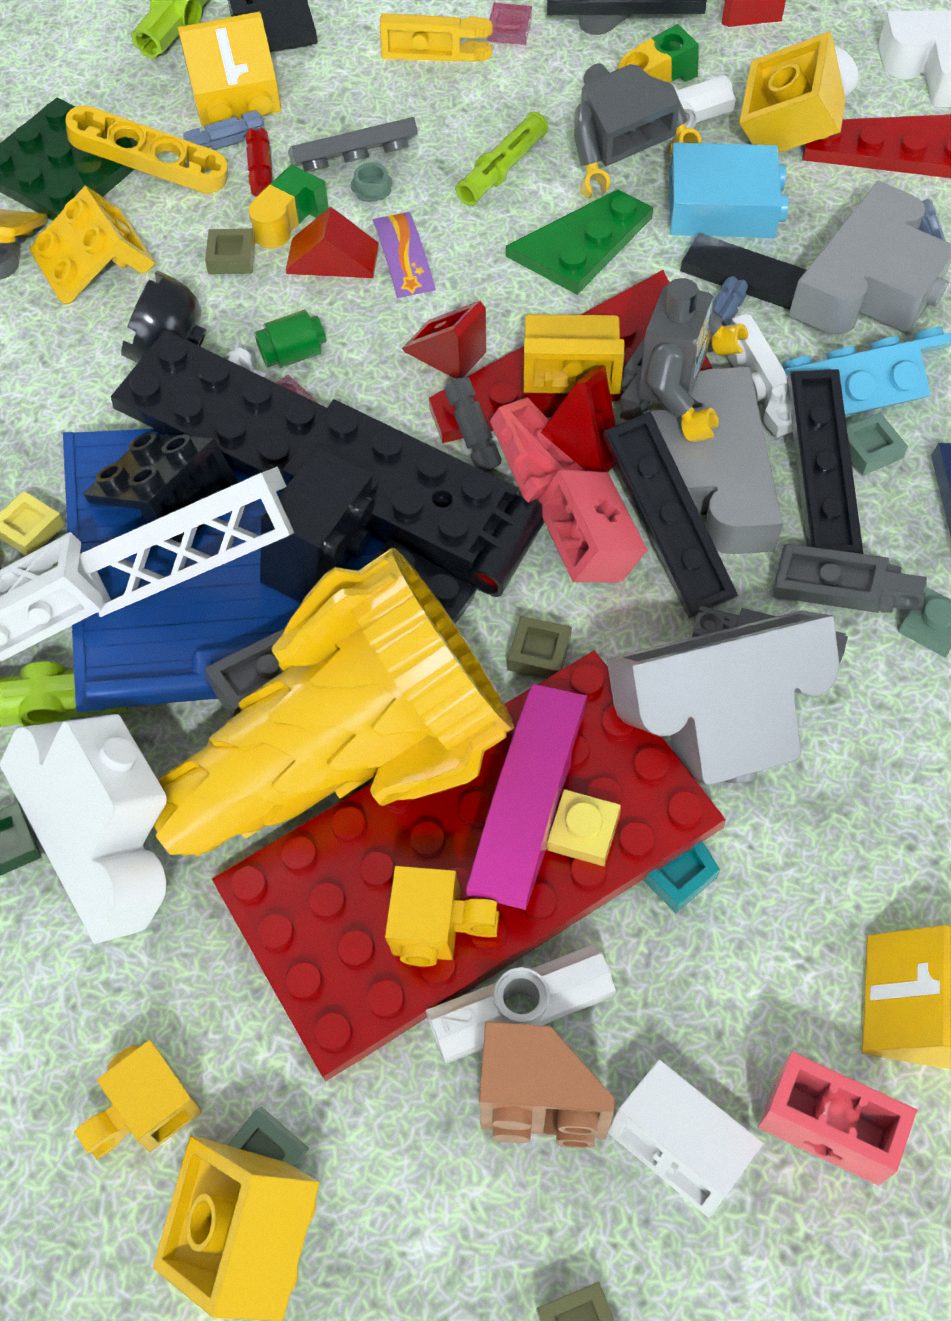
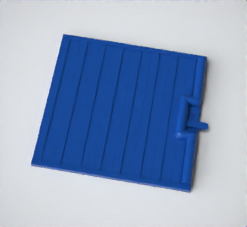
[63,429,385,713]

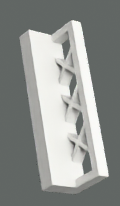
[78,467,294,617]
[0,532,103,662]

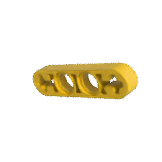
[65,105,228,193]

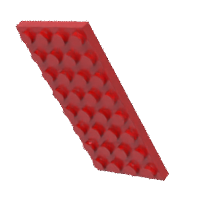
[212,650,726,1081]

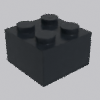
[260,447,375,603]

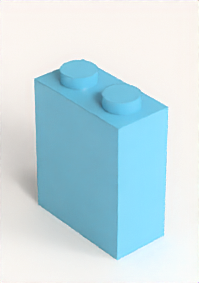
[669,142,788,238]

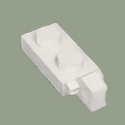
[727,314,793,438]

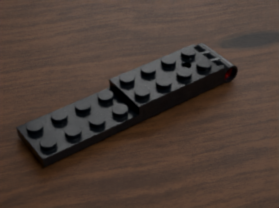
[111,330,545,597]

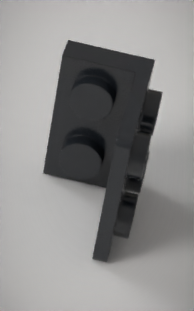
[228,0,318,52]
[83,432,238,551]

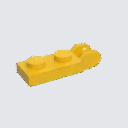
[380,13,493,62]

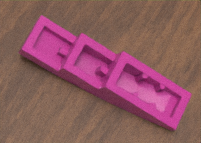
[466,684,587,910]

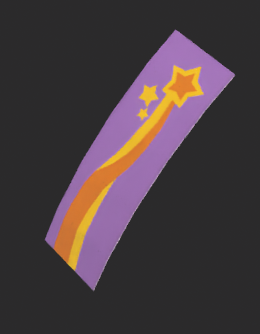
[372,212,436,298]

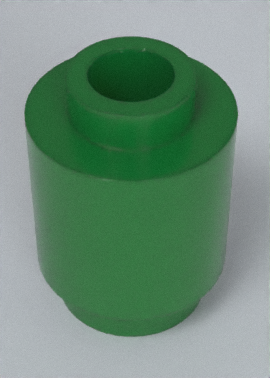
[254,309,327,368]

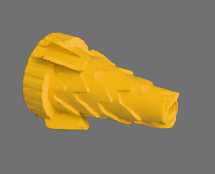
[154,548,514,857]

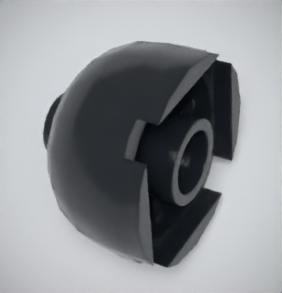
[121,270,207,363]

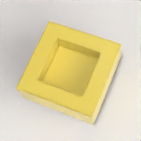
[0,491,65,556]
[547,789,621,867]

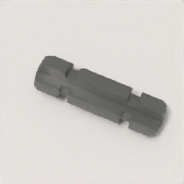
[445,377,502,472]

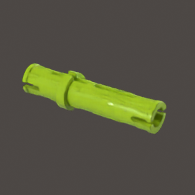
[455,112,549,206]

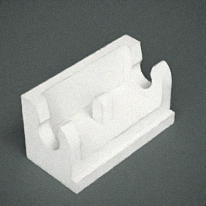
[608,1059,764,1218]

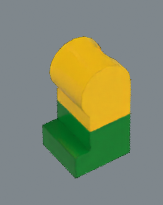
[617,24,699,83]
[248,164,329,248]

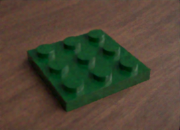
[0,97,138,221]

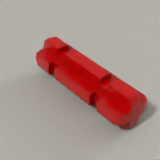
[245,127,273,197]

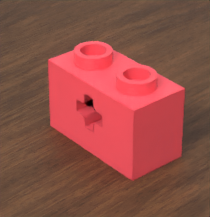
[538,470,648,583]
[757,1052,918,1186]

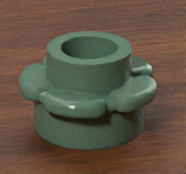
[351,163,393,202]

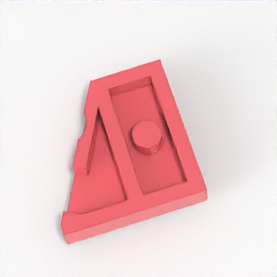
[490,397,585,503]

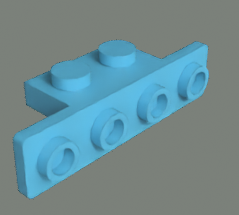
[782,326,951,416]

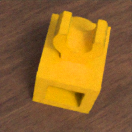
[385,866,499,967]
[74,1039,202,1160]

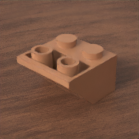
[479,1021,615,1148]

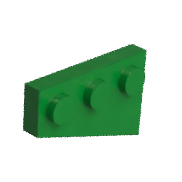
[506,189,653,295]

